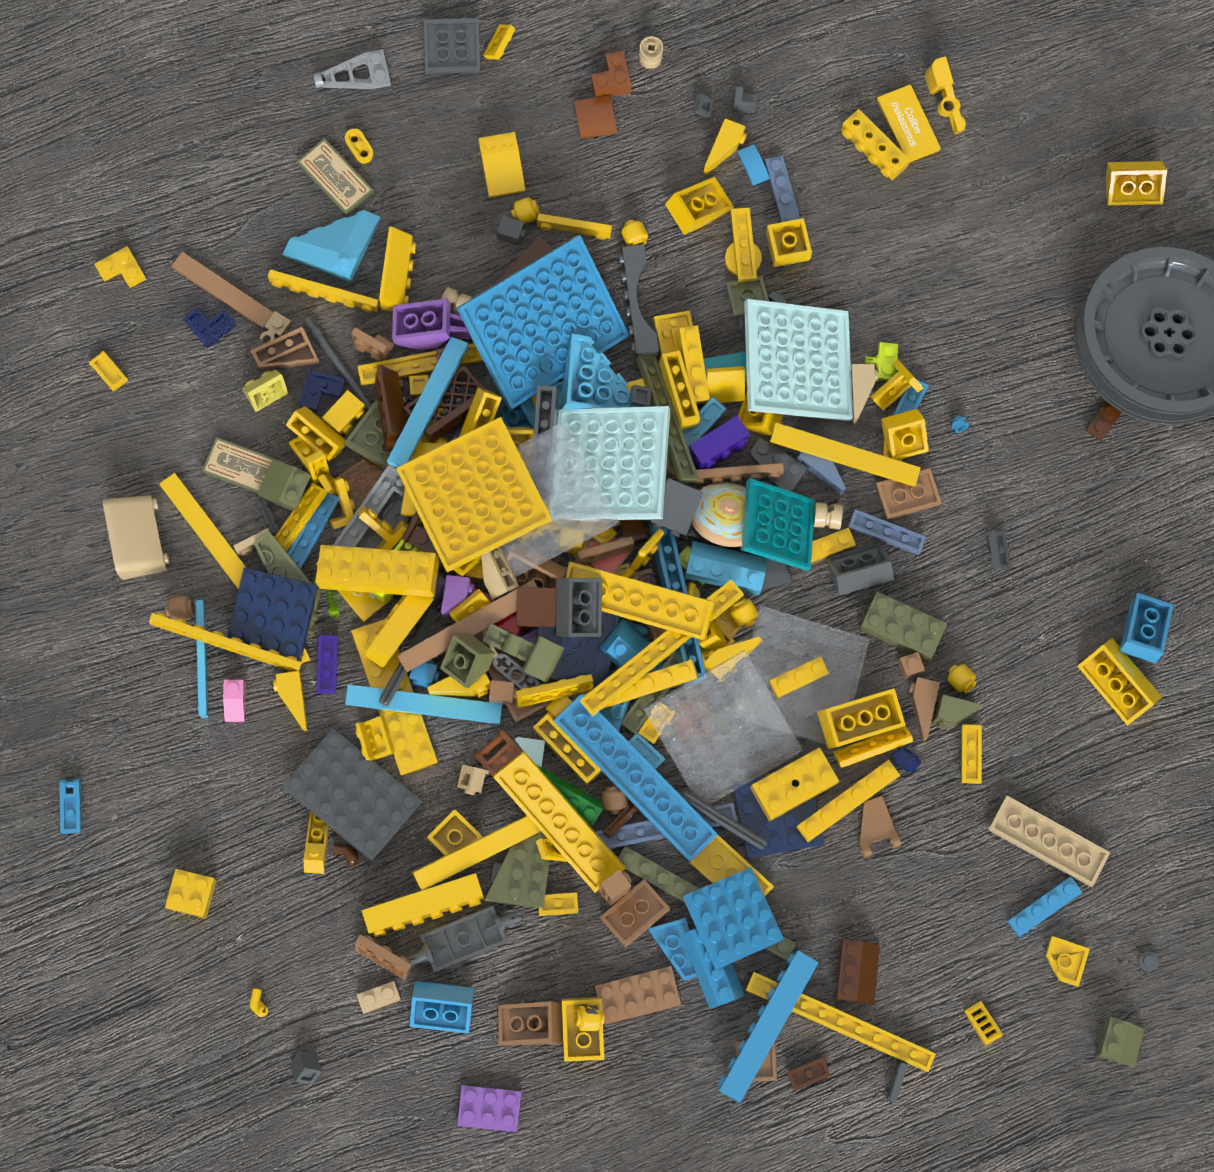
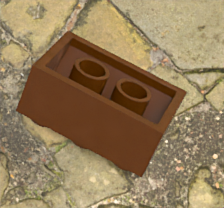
[835,939,880,1005]

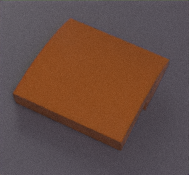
[574,95,617,139]

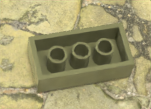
[859,592,947,662]

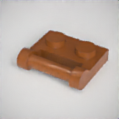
[473,729,523,779]

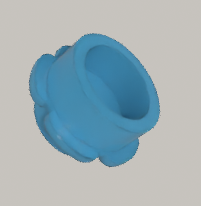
[951,416,969,433]

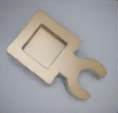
[260,311,291,342]

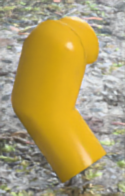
[249,988,268,1017]

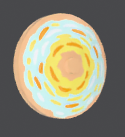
[692,482,746,547]

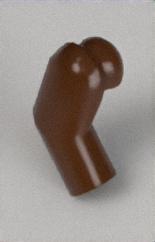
[333,844,359,867]

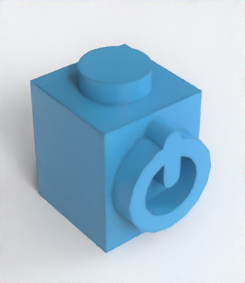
[409,660,440,689]

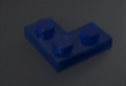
[183,307,236,348]
[299,370,345,412]

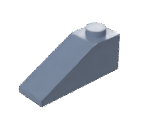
[797,452,846,495]

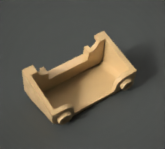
[103,495,169,580]

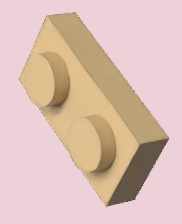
[233,528,268,556]
[357,981,401,1014]

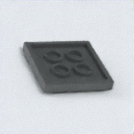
[424,18,480,74]

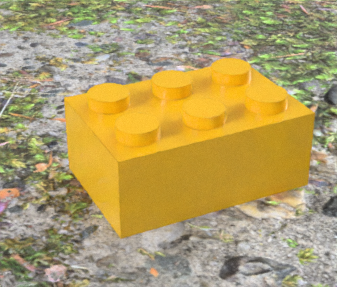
[562,997,604,1061]

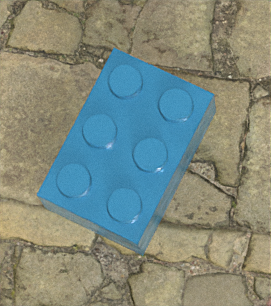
[1119,593,1174,663]

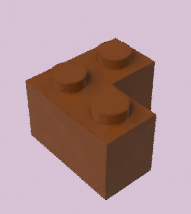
[591,51,631,98]

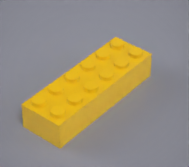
[315,545,439,597]
[362,873,484,938]

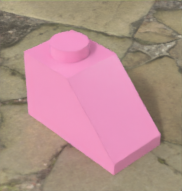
[223,680,246,722]

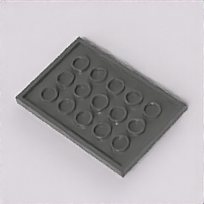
[282,728,423,862]

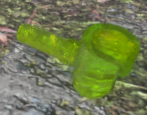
[327,591,340,618]

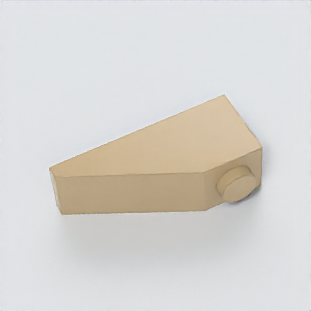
[851,364,878,424]
[481,546,519,600]

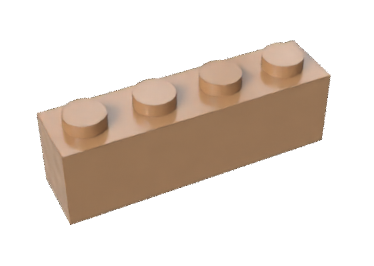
[598,869,632,906]

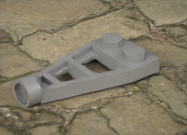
[313,49,391,89]

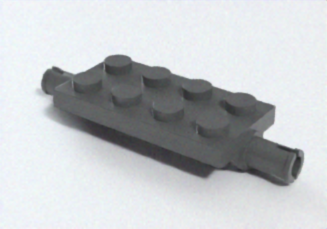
[406,906,521,973]

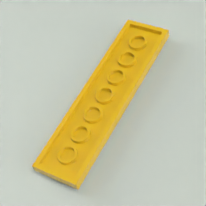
[566,562,715,640]
[351,618,438,776]
[493,751,625,892]

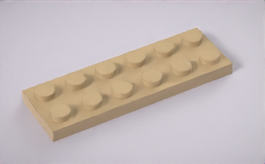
[988,796,1111,887]

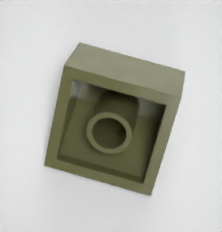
[257,460,311,511]
[440,633,495,688]
[932,695,981,729]
[1096,1017,1145,1068]

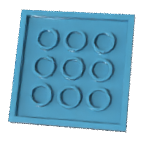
[683,867,784,970]

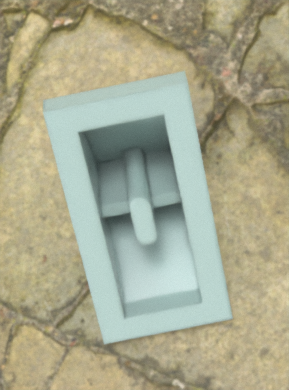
[515,737,545,767]

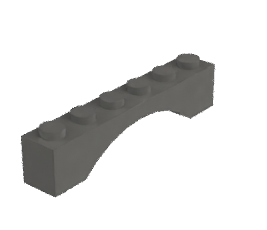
[619,244,659,358]

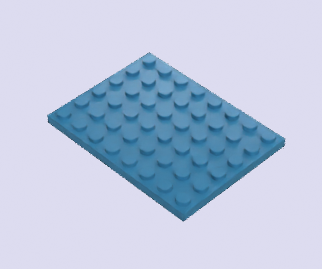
[457,235,630,409]

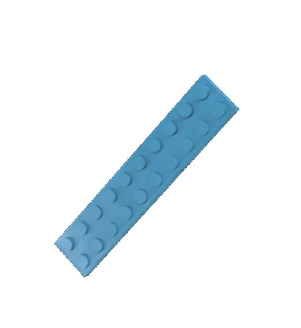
[553,694,718,862]

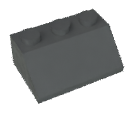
[825,542,894,596]
[556,578,602,637]

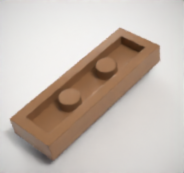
[576,537,634,565]

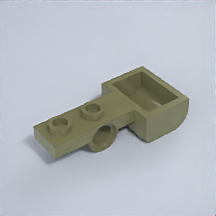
[481,623,565,683]

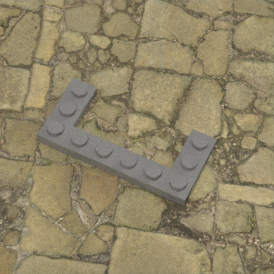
[333,465,405,547]

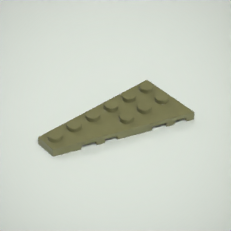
[485,831,550,908]

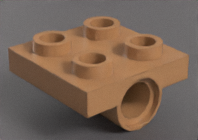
[351,327,394,362]

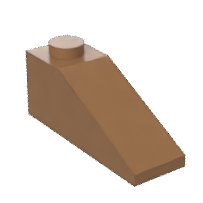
[909,677,940,741]

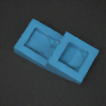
[737,144,770,186]

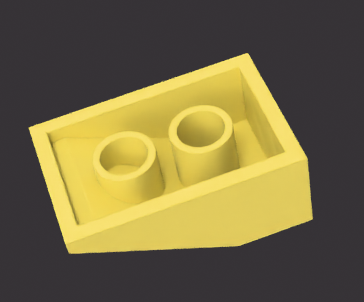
[242,370,288,412]

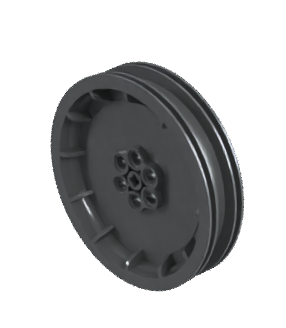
[1075,247,1214,425]

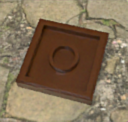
[516,587,557,627]

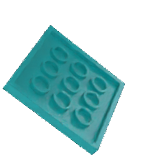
[741,478,815,571]

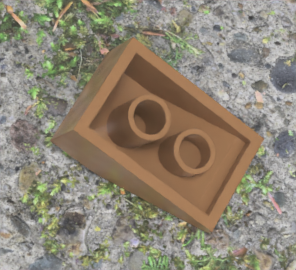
[498,1001,563,1045]

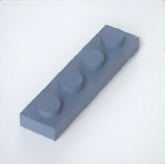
[764,155,800,222]
[848,509,926,556]

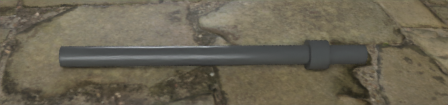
[303,316,372,411]

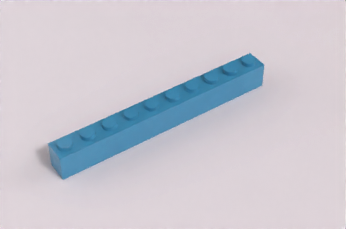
[646,519,706,685]

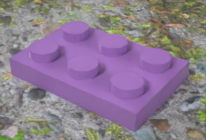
[457,1085,521,1132]

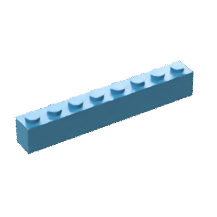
[717,951,819,1103]

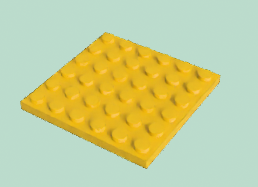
[396,417,552,572]

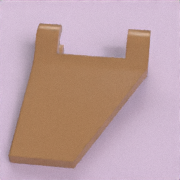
[859,796,901,859]

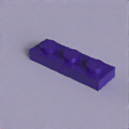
[316,635,339,694]

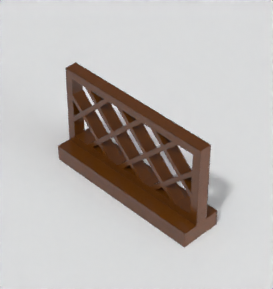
[403,366,489,443]

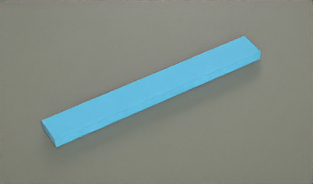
[387,337,469,467]
[345,685,502,724]

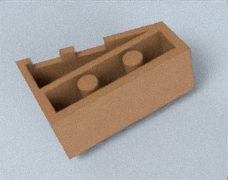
[250,327,319,371]

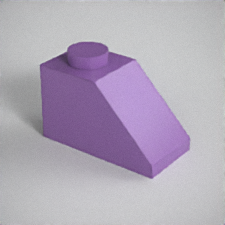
[441,575,475,617]

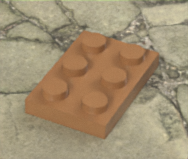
[875,468,942,520]
[599,879,670,948]
[355,934,411,980]

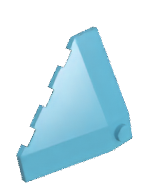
[282,210,381,283]
[560,333,638,409]

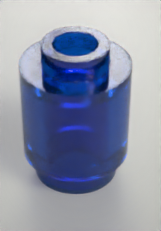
[892,747,921,774]

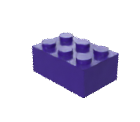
[689,416,750,470]

